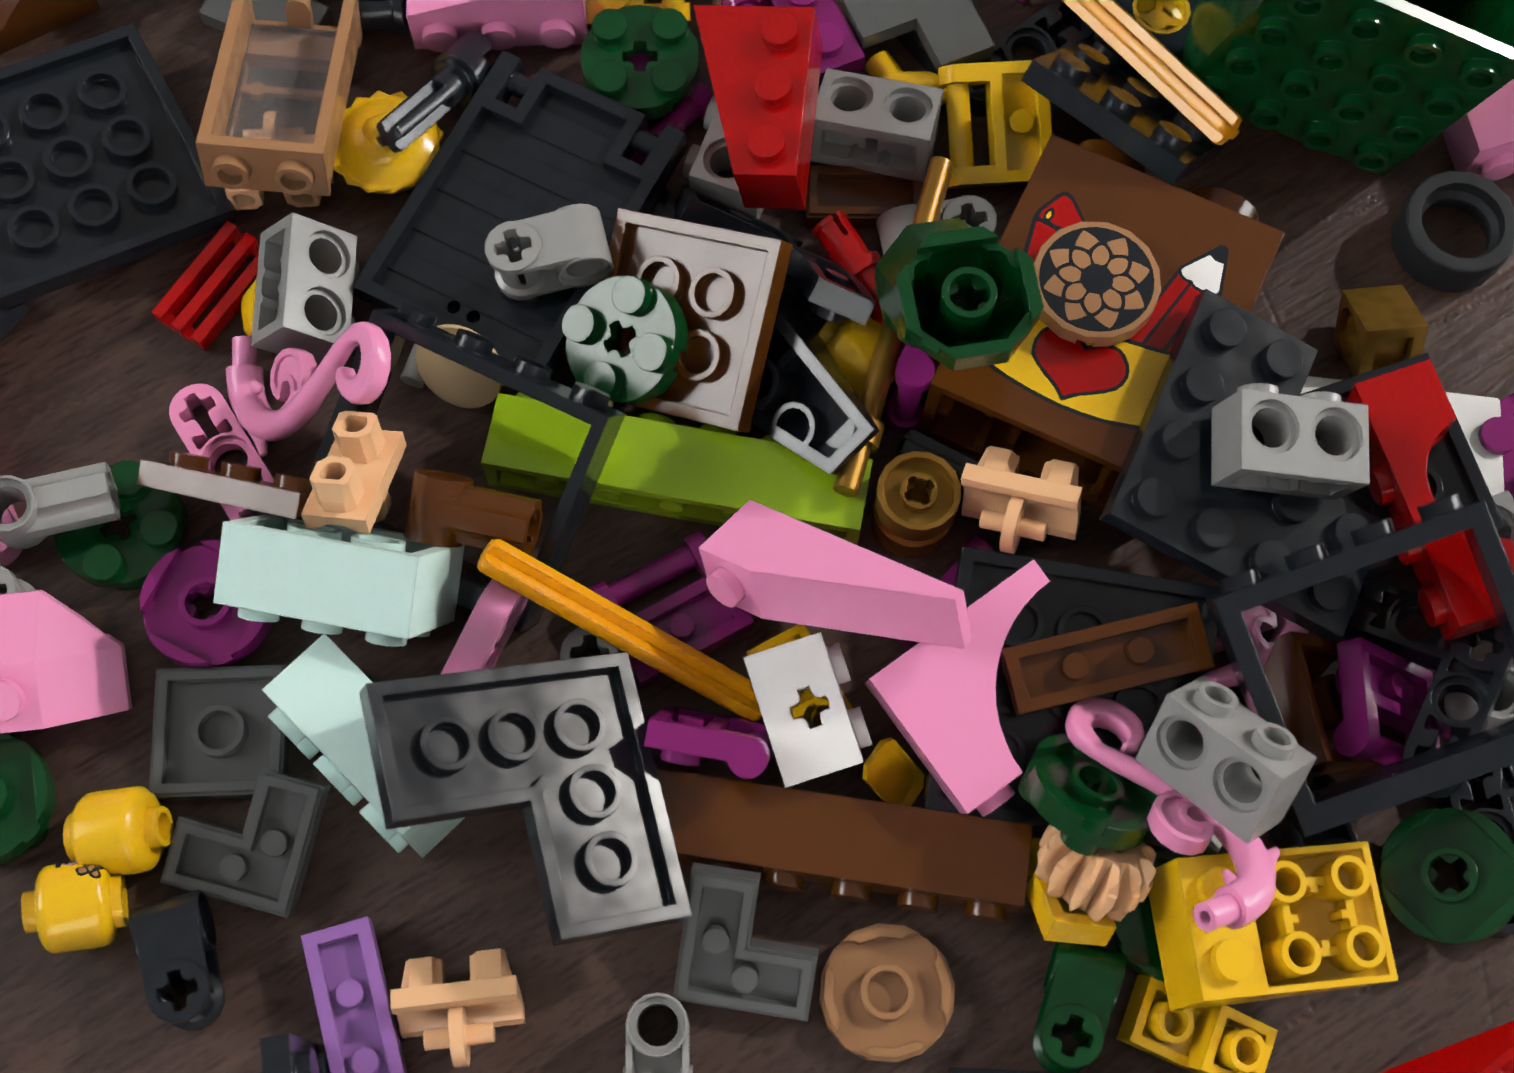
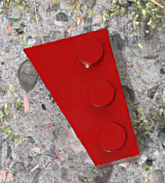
[693,5,823,210]

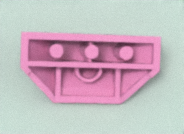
[0,590,133,734]

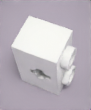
[743,632,873,788]

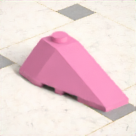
[699,500,972,649]

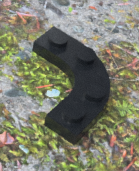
[673,185,876,325]

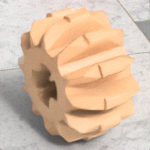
[1035,825,1157,922]

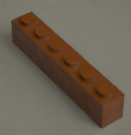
[656,768,1033,923]

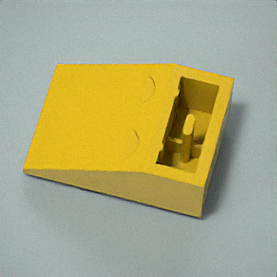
[1148,841,1399,1011]

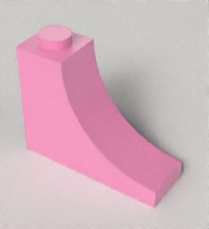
[865,559,1050,817]

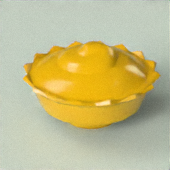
[333,90,444,194]

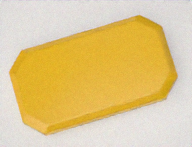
[862,738,925,806]

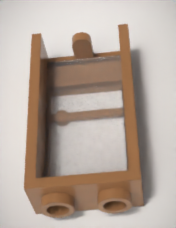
[196,0,362,196]

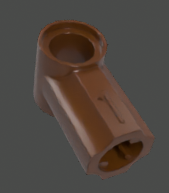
[403,469,544,556]

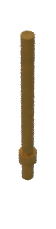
[833,156,954,497]

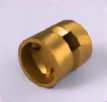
[871,451,961,558]

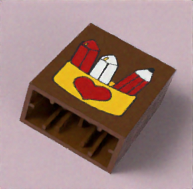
[919,134,1285,513]

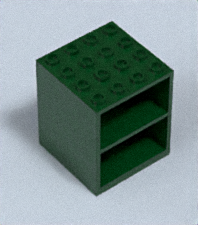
[1181,0,1514,176]

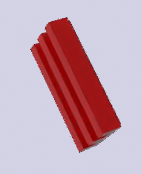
[152,220,260,352]

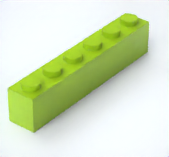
[481,392,873,545]

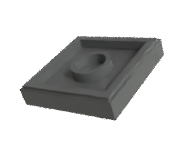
[149,664,289,802]

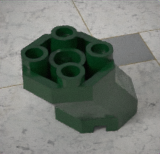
[874,218,1044,371]

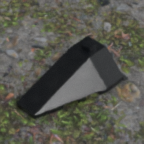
[752,285,880,475]

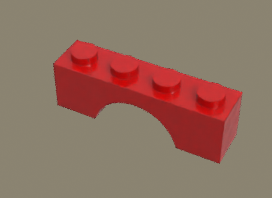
[1346,359,1514,642]

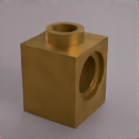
[1333,285,1429,377]

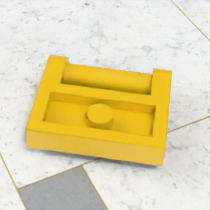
[938,60,1052,189]

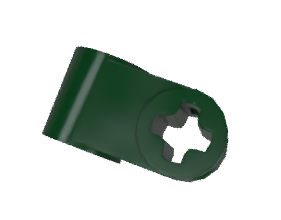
[1032,942,1127,1073]

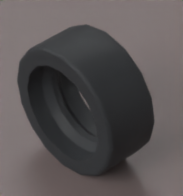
[1392,171,1514,292]

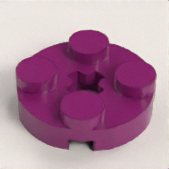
[140,539,272,668]

